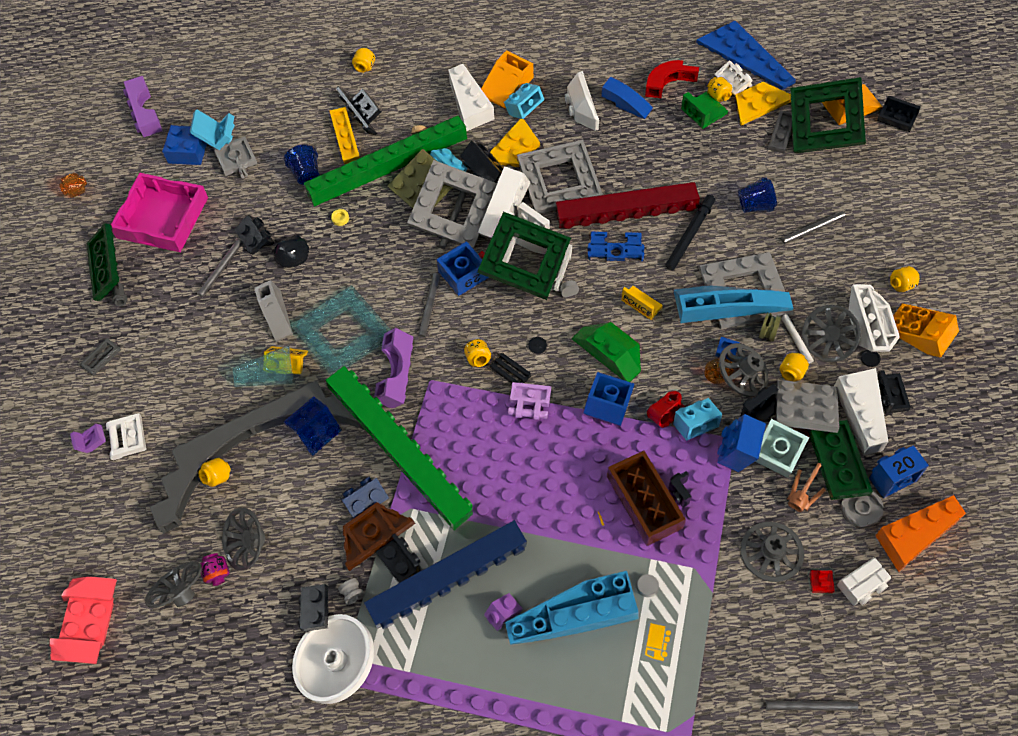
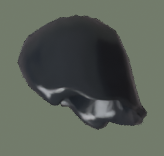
[274,235,309,268]

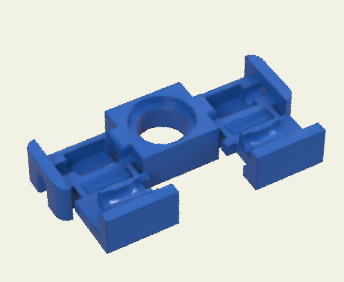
[588,231,644,261]

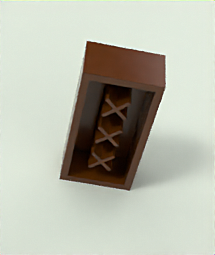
[607,451,686,546]

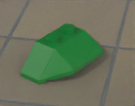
[571,322,641,382]

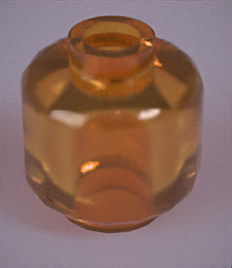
[59,172,87,198]
[704,357,734,384]

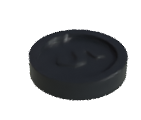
[528,337,547,354]
[861,350,881,367]

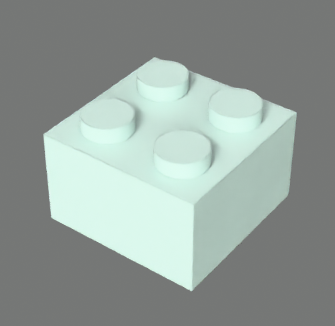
[755,419,809,478]

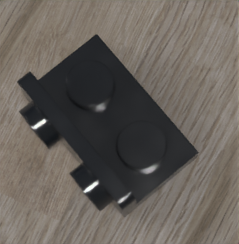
[376,533,421,584]

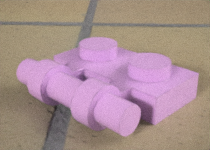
[508,382,551,420]

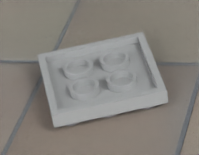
[776,380,839,433]

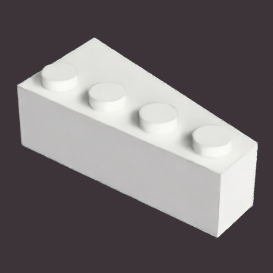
[448,64,494,131]
[478,166,530,240]
[834,368,888,455]

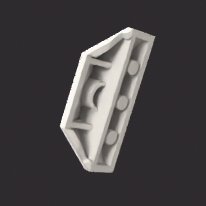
[565,71,599,131]
[849,284,900,352]

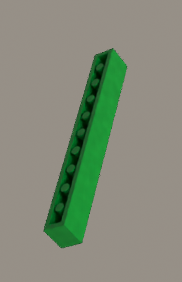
[304,116,467,207]
[325,366,473,530]

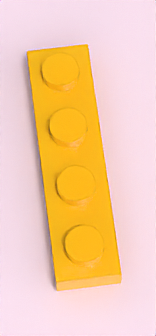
[330,107,360,164]

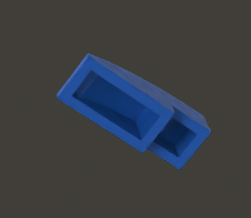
[601,77,653,119]

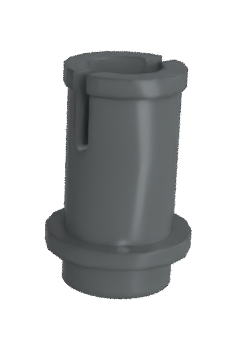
[112,282,128,306]

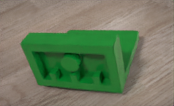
[681,92,728,129]

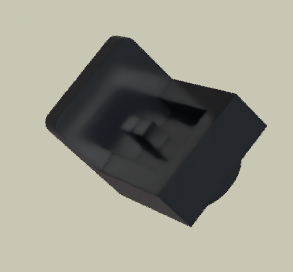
[668,471,692,508]

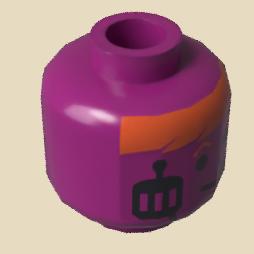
[200,553,230,586]

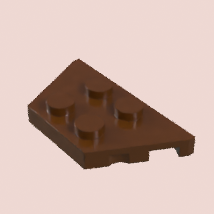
[343,502,416,571]

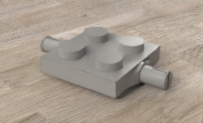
[213,136,258,178]

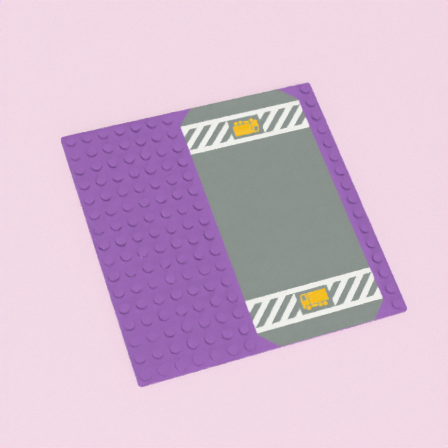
[357,380,731,736]

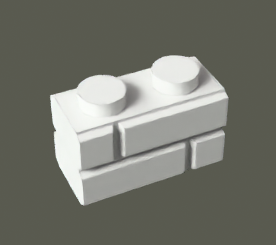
[837,557,891,606]

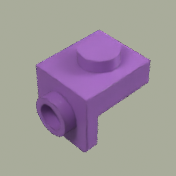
[70,424,106,453]
[484,593,523,631]

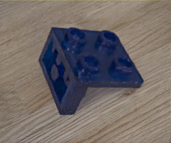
[284,396,342,456]

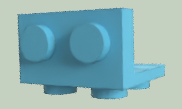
[190,110,235,150]

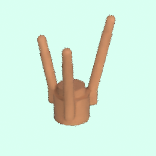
[787,463,826,512]

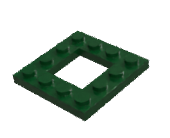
[790,77,866,153]
[477,211,571,300]

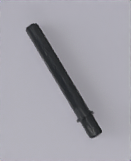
[665,195,716,271]

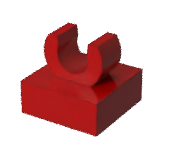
[809,570,835,593]

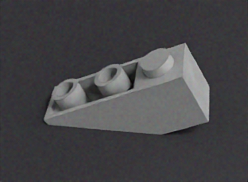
[254,280,293,342]

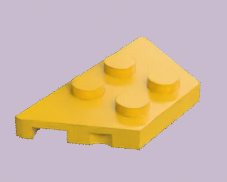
[735,82,791,126]
[490,119,540,167]

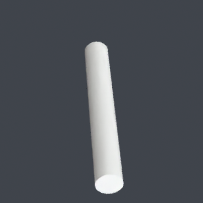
[781,314,814,363]

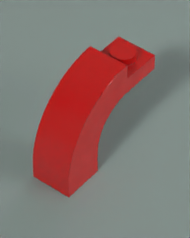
[645,60,699,98]

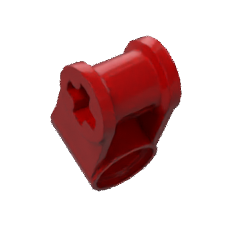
[647,391,685,428]

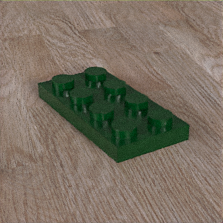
[86,223,119,301]
[807,420,873,500]

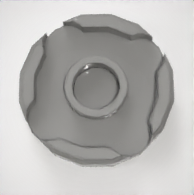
[841,492,884,528]

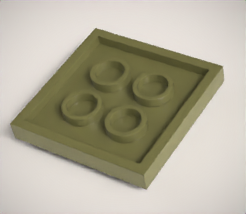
[387,149,453,209]

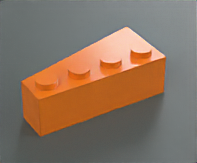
[875,495,966,572]

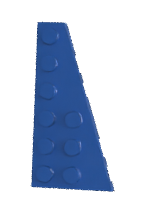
[696,21,796,90]

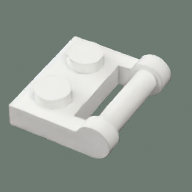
[106,413,146,460]

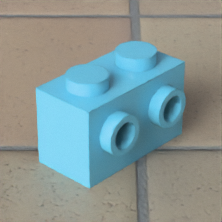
[504,83,544,119]
[673,398,722,441]

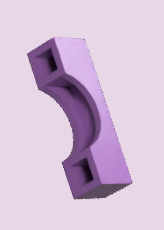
[123,76,163,137]
[374,328,413,408]

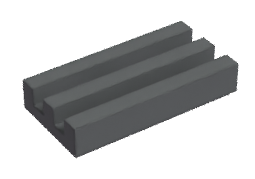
[79,338,121,376]

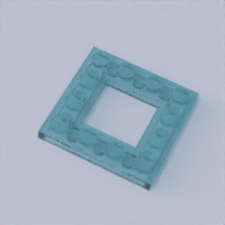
[291,285,391,375]

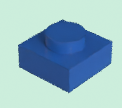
[715,337,740,362]

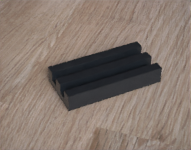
[490,353,531,383]

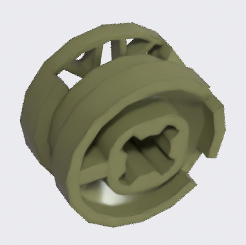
[758,312,782,342]

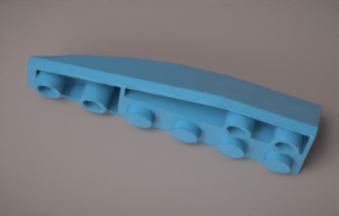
[674,285,793,323]
[505,571,639,645]

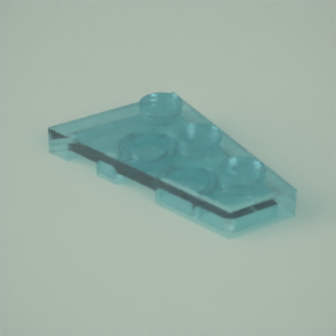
[232,345,293,387]

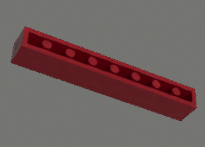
[556,182,700,229]

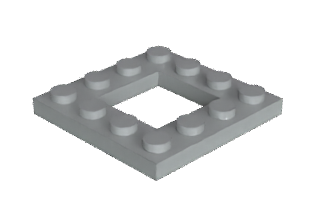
[517,140,603,214]
[407,160,497,249]
[699,252,794,329]

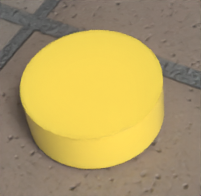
[331,209,349,226]

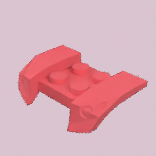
[50,577,117,664]

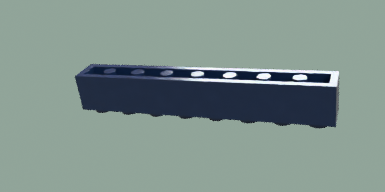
[364,520,527,629]

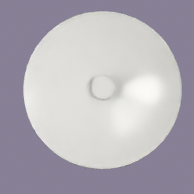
[292,614,374,704]

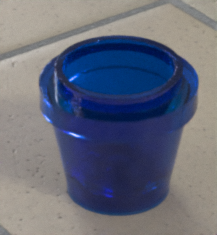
[283,144,320,185]
[738,176,777,213]

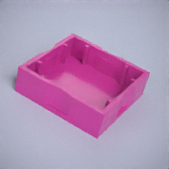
[111,173,208,252]

